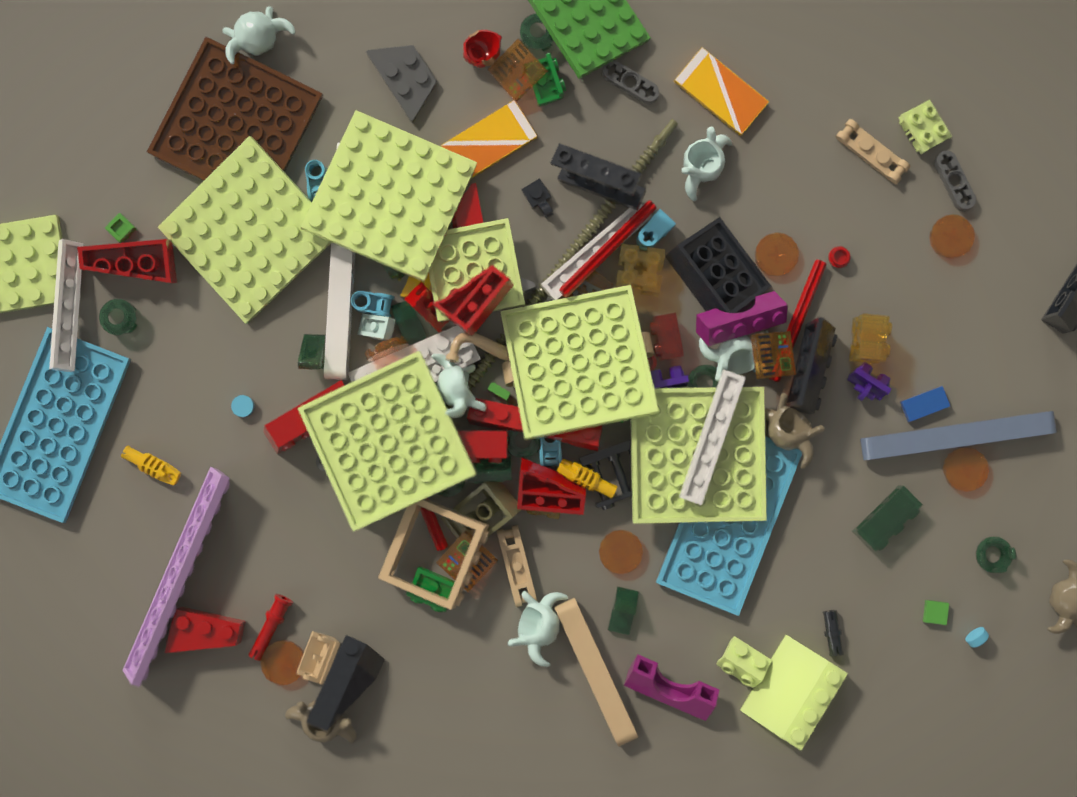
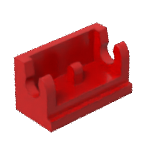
[404,282,450,333]

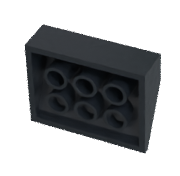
[665,217,772,313]
[786,317,837,414]

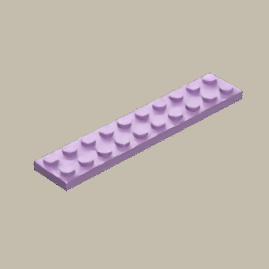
[123,467,230,687]

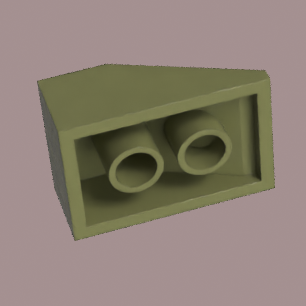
[441,475,522,551]

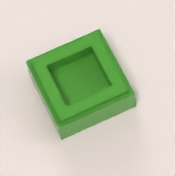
[105,212,137,243]
[488,383,511,401]
[923,600,949,625]

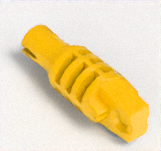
[121,445,181,485]
[557,459,617,498]

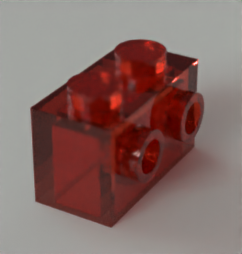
[649,312,684,362]

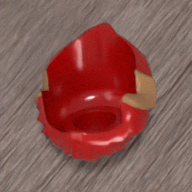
[463,30,502,68]

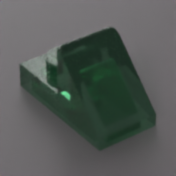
[391,300,427,347]
[298,334,326,370]
[607,586,639,635]

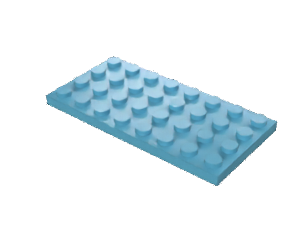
[0,327,131,523]
[656,436,802,616]

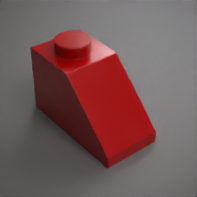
[452,183,483,229]

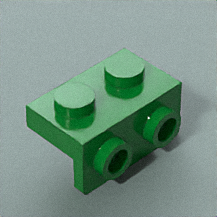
[525,53,566,107]
[405,566,455,612]

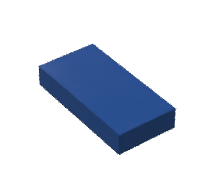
[900,386,950,422]

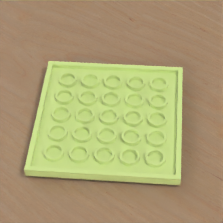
[301,110,477,282]
[158,136,332,324]
[500,285,659,440]
[298,351,477,531]
[631,387,767,523]

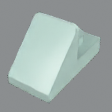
[357,314,396,342]

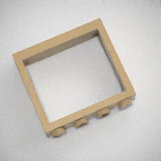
[378,498,489,610]

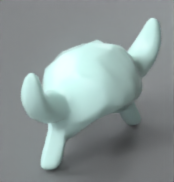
[223,7,295,64]
[681,126,732,201]
[699,330,771,382]
[431,354,486,417]
[508,591,568,667]

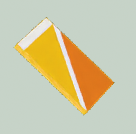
[674,47,769,136]
[441,100,537,179]

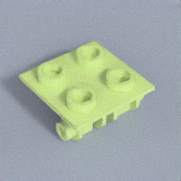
[899,100,952,154]

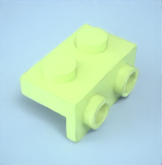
[716,636,772,688]

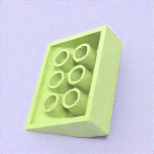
[740,635,848,750]

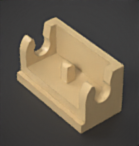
[296,631,340,685]

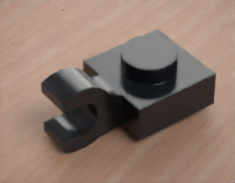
[521,178,553,219]

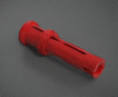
[248,594,293,661]

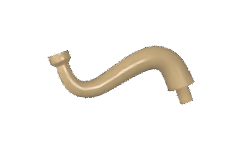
[445,332,510,363]

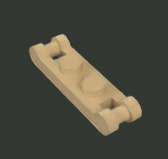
[836,119,911,184]
[497,525,538,607]

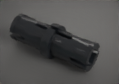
[823,610,844,656]

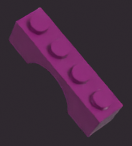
[696,291,788,347]
[624,654,719,721]

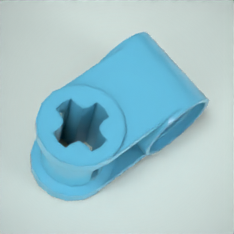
[305,160,327,202]
[636,209,676,251]
[351,291,395,318]
[539,437,562,466]

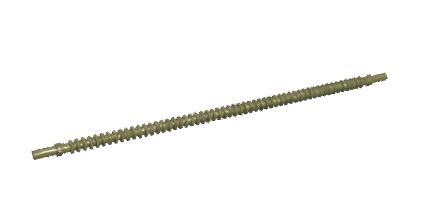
[445,119,678,418]

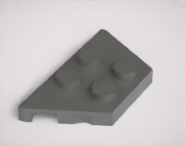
[366,45,437,123]

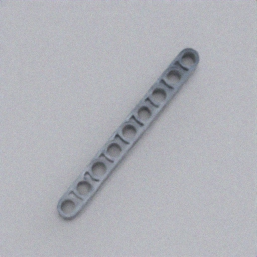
[860,411,1057,460]

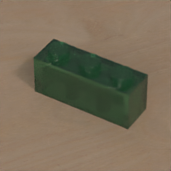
[852,485,923,551]

